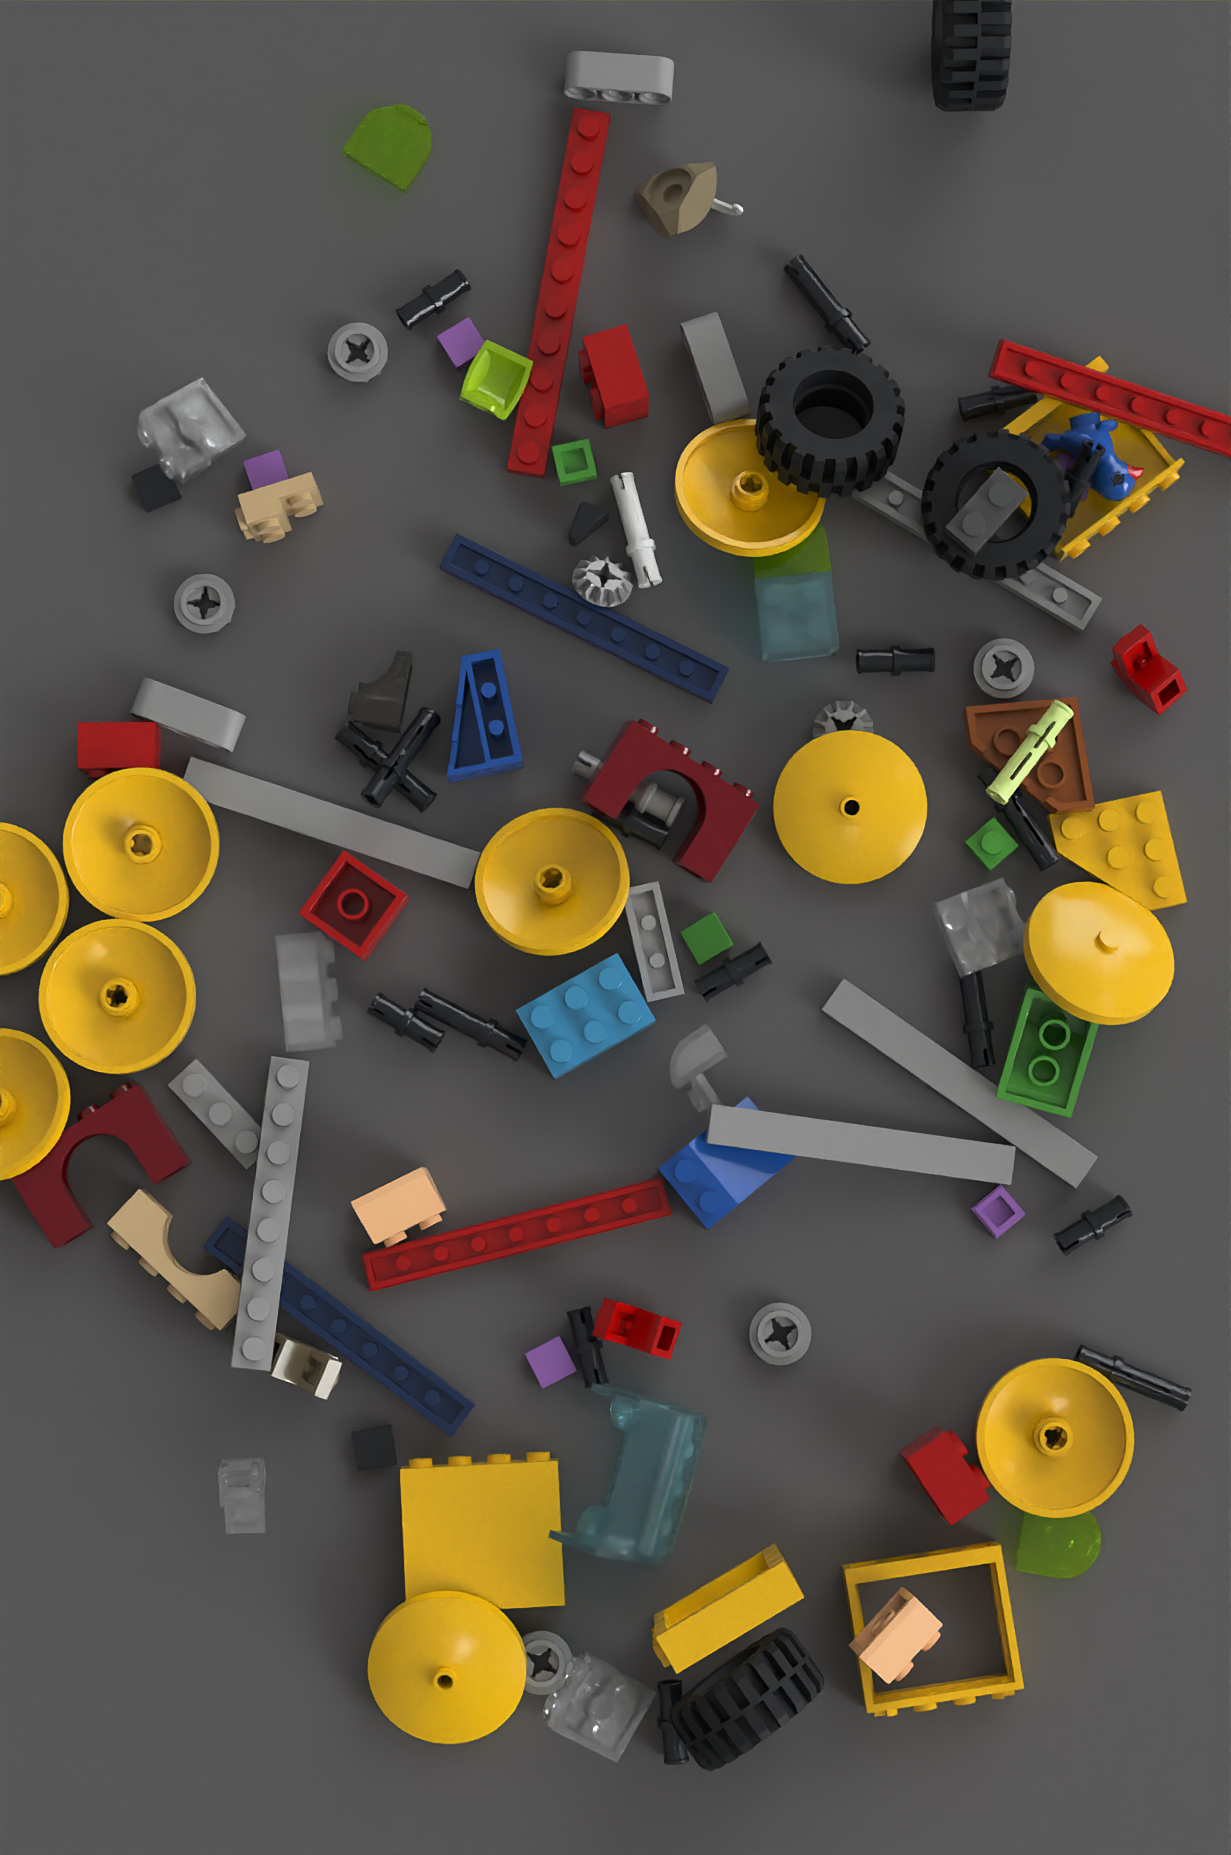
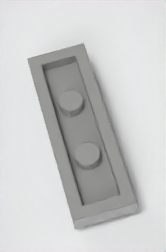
[624,881,685,1003]
[168,1059,261,1170]

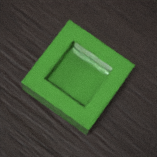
[552,438,597,487]
[963,817,1019,872]

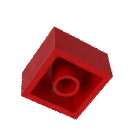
[578,324,649,430]
[298,850,410,962]
[899,1426,990,1526]

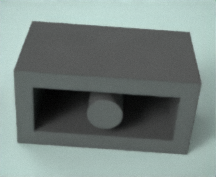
[944,467,1028,557]

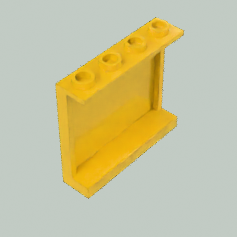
[987,356,1185,562]
[400,1451,566,1609]

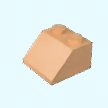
[351,1167,447,1248]
[848,1587,943,1684]

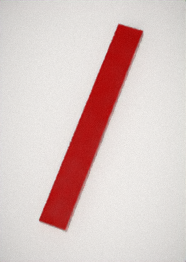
[988,338,1231,459]
[361,1177,672,1292]

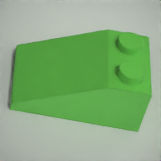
[995,978,1099,1118]

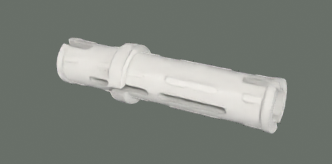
[610,472,662,588]

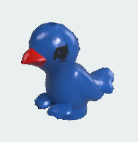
[1039,413,1144,501]

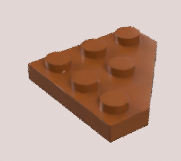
[962,697,1095,815]

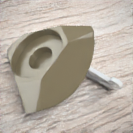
[635,162,744,237]

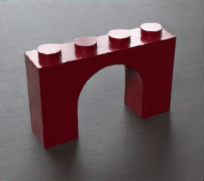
[576,718,760,883]
[10,1083,192,1249]

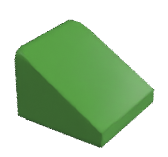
[680,912,733,966]

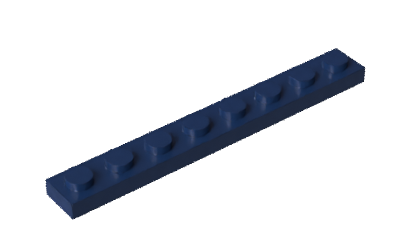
[439,533,729,704]
[203,1216,476,1437]

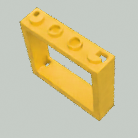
[842,1541,1024,1717]
[651,1543,805,1674]

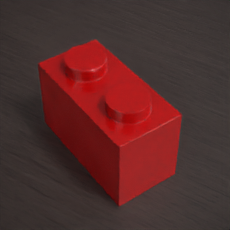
[77,722,161,780]

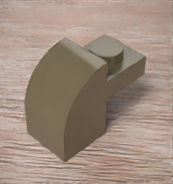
[266,1332,342,1400]

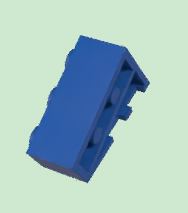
[447,649,524,783]

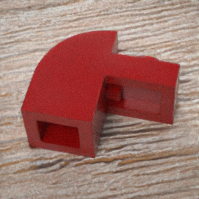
[1110,624,1187,715]
[592,1297,683,1360]

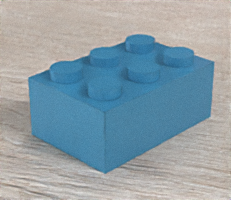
[516,953,656,1080]

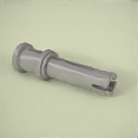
[571,750,686,829]

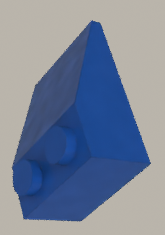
[658,1096,796,1230]

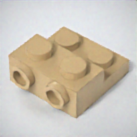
[235,472,324,543]

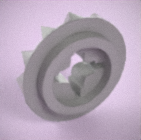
[327,322,388,383]
[572,555,633,607]
[174,574,236,635]
[973,638,1034,700]
[813,701,874,739]
[749,1302,812,1365]
[522,1630,573,1695]

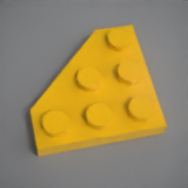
[1046,790,1187,911]

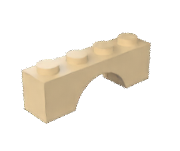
[107,1189,241,1331]

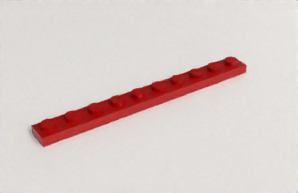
[507,108,611,479]

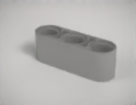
[563,51,674,105]
[680,312,750,425]
[129,677,246,753]

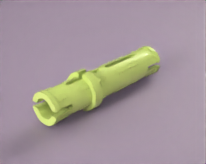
[986,700,1074,805]

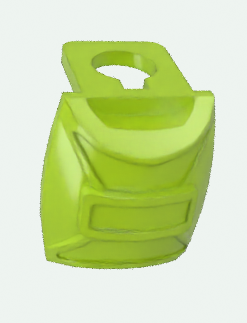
[459,340,533,421]

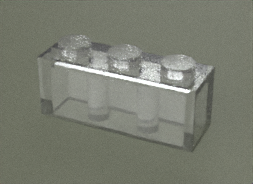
[275,931,342,1054]

